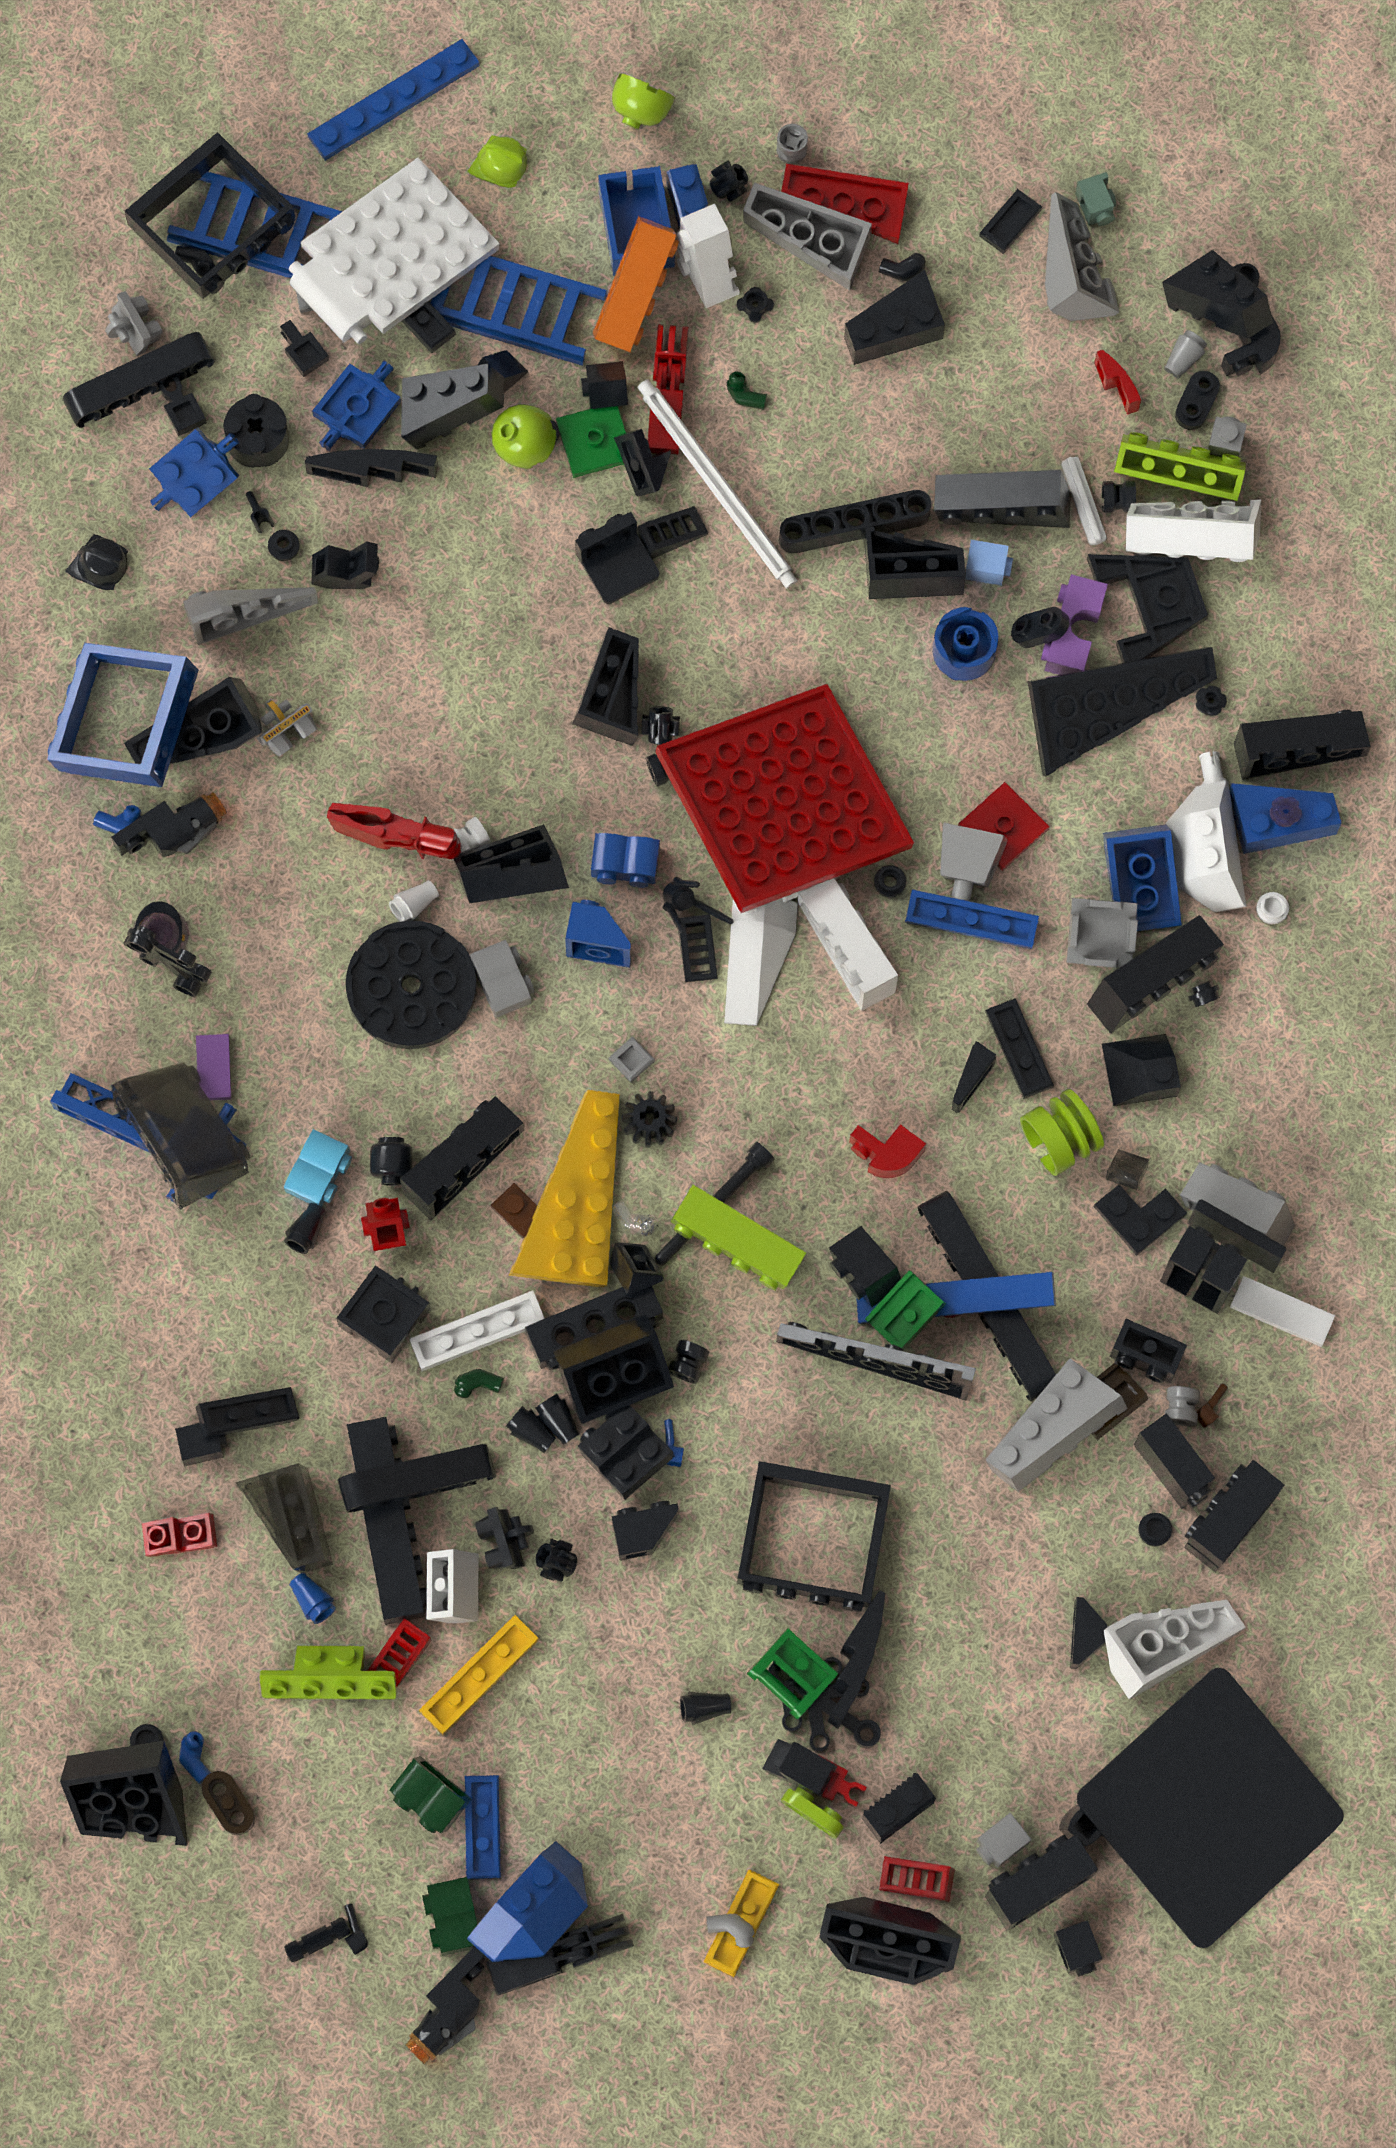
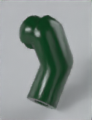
[726,371,767,410]
[454,1369,504,1398]

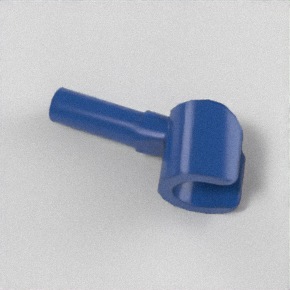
[664,1419,684,1467]

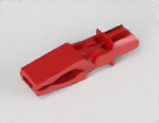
[648,324,689,455]
[327,803,462,860]

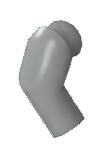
[706,1914,755,1948]

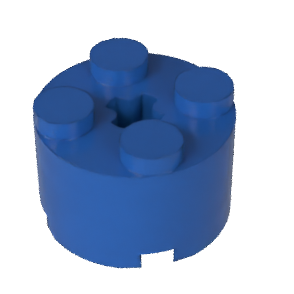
[932,607,999,681]

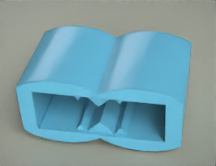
[284,1129,352,1207]

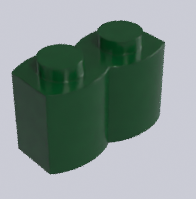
[390,1756,472,1833]
[422,1877,477,1956]

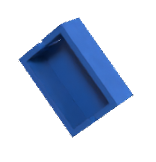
[598,166,675,276]

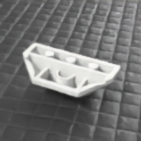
[1166,780,1246,913]

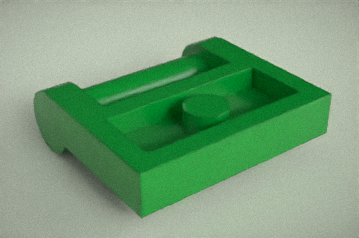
[747,1628,838,1719]

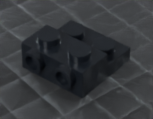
[578,1405,675,1500]

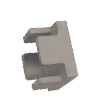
[1066,898,1138,968]

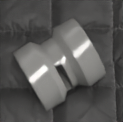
[776,124,808,164]
[1165,1386,1200,1427]

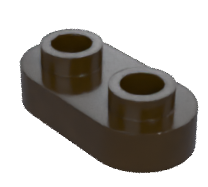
[202,1771,255,1835]

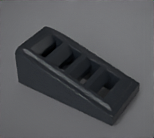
[637,506,708,559]
[678,914,718,983]
[951,1041,996,1113]

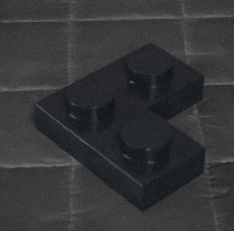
[1094,1184,1187,1256]

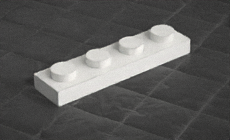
[409,1291,545,1371]

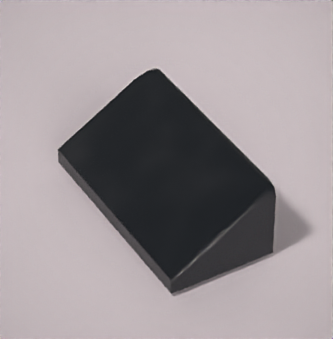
[610,1242,664,1294]

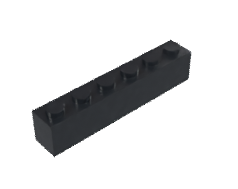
[347,1417,427,1625]

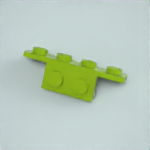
[259,1645,397,1700]

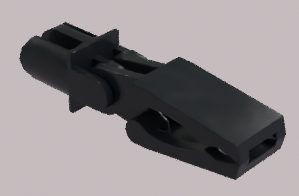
[486,1914,634,1996]

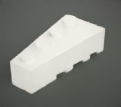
[1126,499,1261,562]
[798,878,898,1011]

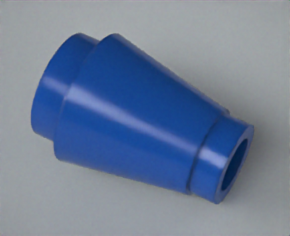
[289,1573,336,1624]

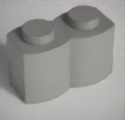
[470,940,535,1018]

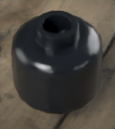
[370,1137,412,1186]

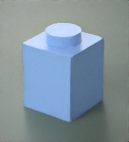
[965,540,1013,586]

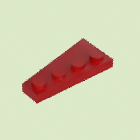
[781,163,909,245]

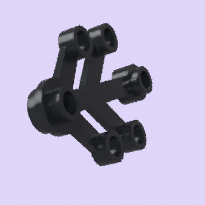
[124,926,212,998]
[768,1657,881,1753]

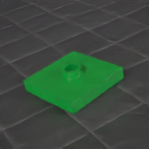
[556,406,626,478]

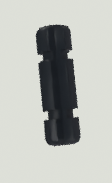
[284,1918,350,1962]

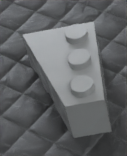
[1180,1162,1295,1246]

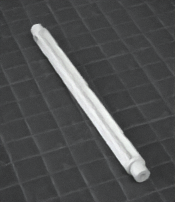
[637,379,798,589]

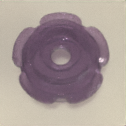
[1269,796,1302,827]

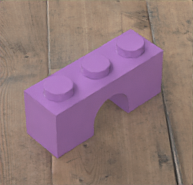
[1041,574,1108,675]

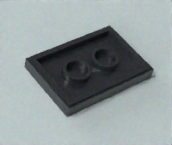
[1188,1199,1287,1273]

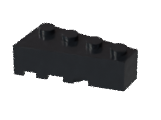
[1233,709,1371,780]
[1087,915,1224,1034]
[400,1096,524,1221]

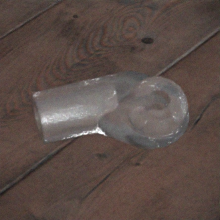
[612,1200,659,1236]

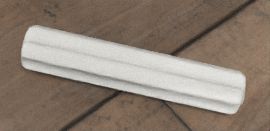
[1061,457,1107,545]

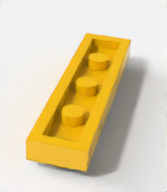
[419,1615,539,1736]

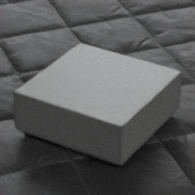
[609,1036,655,1083]

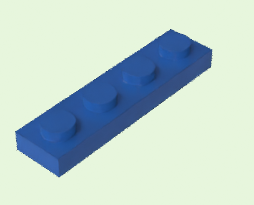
[905,889,1039,949]

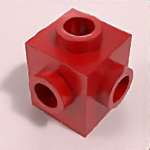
[361,1197,410,1251]

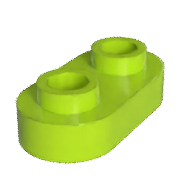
[780,1787,844,1839]

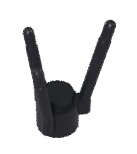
[662,877,734,933]

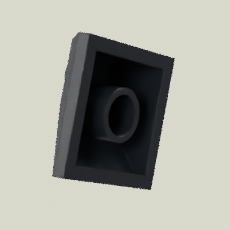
[1101,1034,1181,1107]

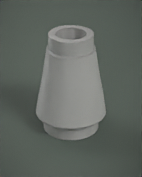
[1164,330,1207,379]

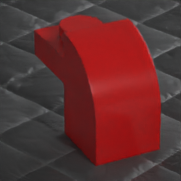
[849,1124,927,1178]

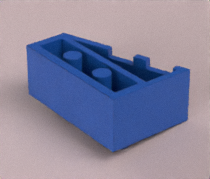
[1230,783,1341,854]

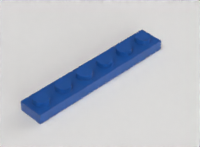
[307,39,480,161]

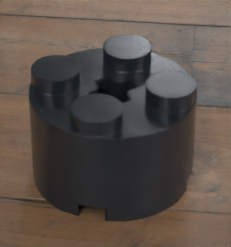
[223,394,289,468]

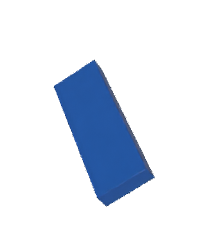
[465,1775,501,1880]

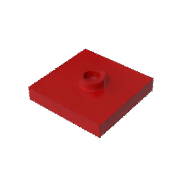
[958,782,1050,871]

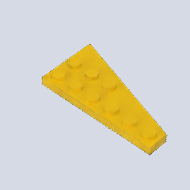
[509,1090,620,1287]

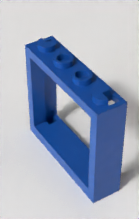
[47,642,199,787]

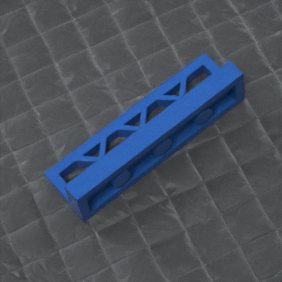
[50,1073,182,1157]

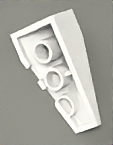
[724,898,798,1026]

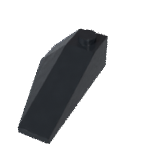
[124,677,263,764]

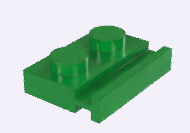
[865,1270,946,1350]

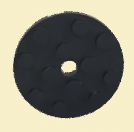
[346,921,476,1049]

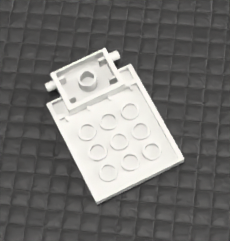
[289,158,500,344]

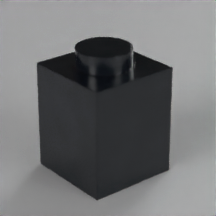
[581,361,628,409]
[175,1423,228,1466]

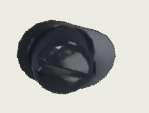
[65,534,128,590]

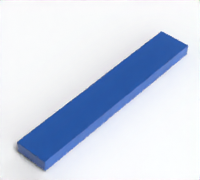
[856,1272,1056,1324]

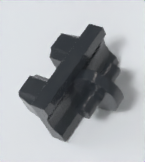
[475,1507,534,1570]

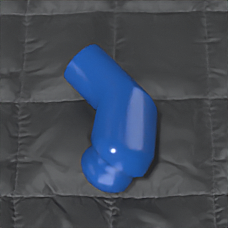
[93,805,141,834]

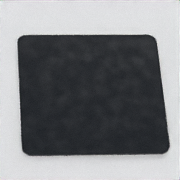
[1076,1668,1344,1948]

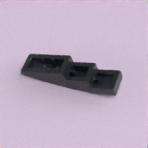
[305,449,438,487]
[827,1590,886,1729]

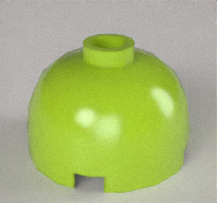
[612,73,675,130]
[491,404,556,469]

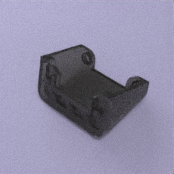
[111,1062,250,1210]

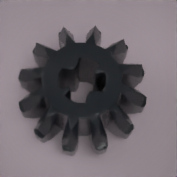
[622,1091,677,1148]

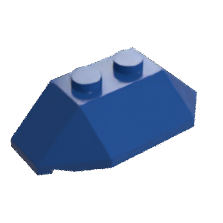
[467,1841,588,1962]

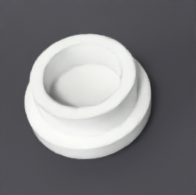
[1256,892,1289,924]

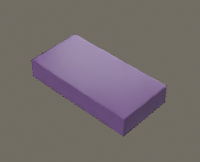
[196,1034,231,1101]

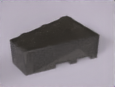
[236,1463,333,1573]

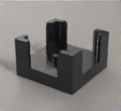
[336,1265,431,1363]

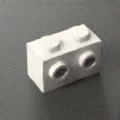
[426,1549,479,1623]

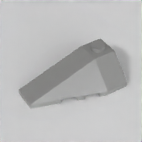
[1045,192,1119,321]

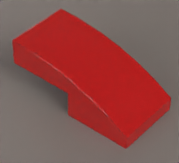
[1094,350,1141,414]

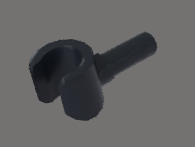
[246,491,274,533]
[344,1904,368,1955]

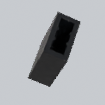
[1134,1413,1215,1509]

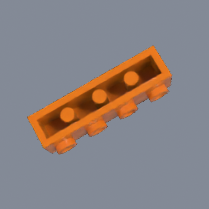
[593,216,679,352]

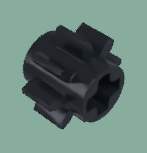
[710,160,748,202]
[641,706,680,745]
[535,1539,577,1582]

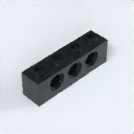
[525,1286,663,1370]

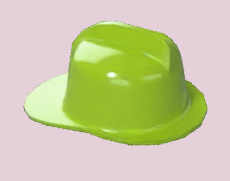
[467,135,527,188]

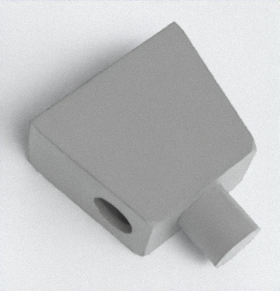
[940,823,1008,901]

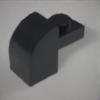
[1221,314,1281,376]
[311,541,380,589]

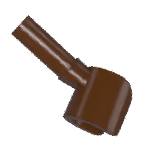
[1196,1383,1228,1428]

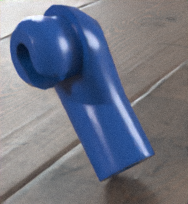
[179,1731,211,1784]

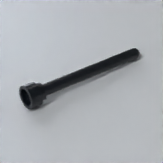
[655,1142,775,1266]

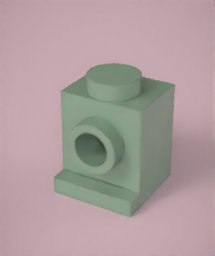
[1075,172,1116,226]

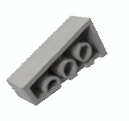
[743,182,872,291]

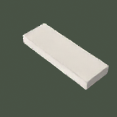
[1230,1276,1335,1347]

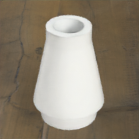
[389,880,439,922]

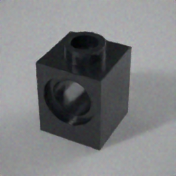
[1054,1920,1102,1977]

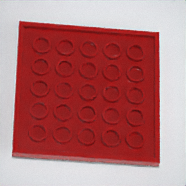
[655,684,914,913]

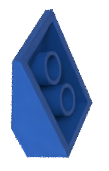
[1103,824,1182,931]

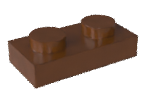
[491,1183,537,1239]

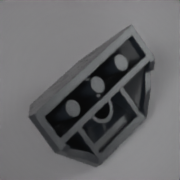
[819,1897,961,1985]

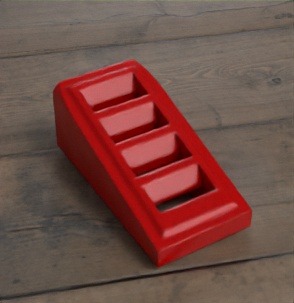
[367,1618,432,1688]
[879,1856,955,1902]

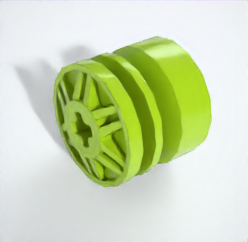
[1020,1089,1105,1176]

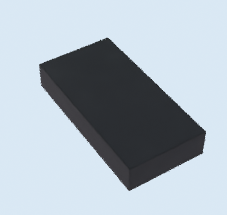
[979,189,1042,254]

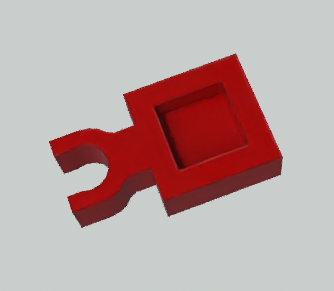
[818,1754,867,1808]

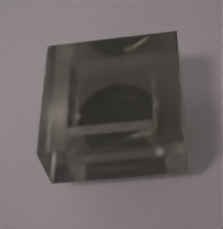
[1106,1149,1149,1190]

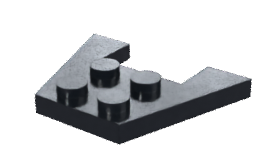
[1087,554,1208,663]

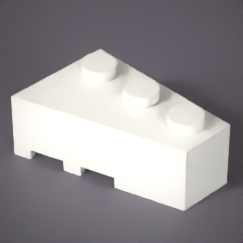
[677,204,740,308]

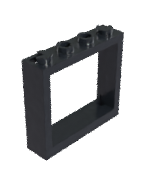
[124,132,296,299]
[737,1461,891,1612]

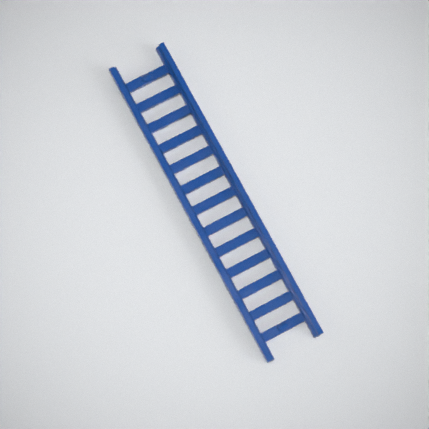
[167,171,608,366]

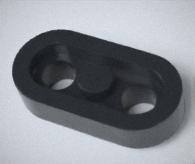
[1175,371,1220,430]
[1011,607,1070,648]

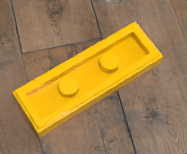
[703,1869,779,1978]

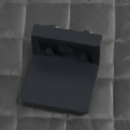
[575,512,660,604]

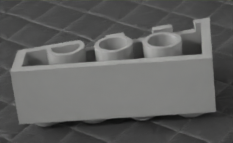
[986,1358,1128,1492]

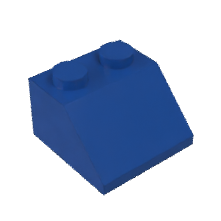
[565,900,631,968]

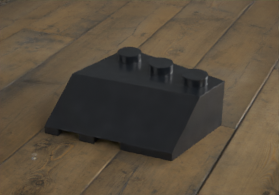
[60,1741,188,1846]

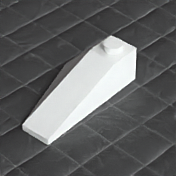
[1104,1600,1246,1700]

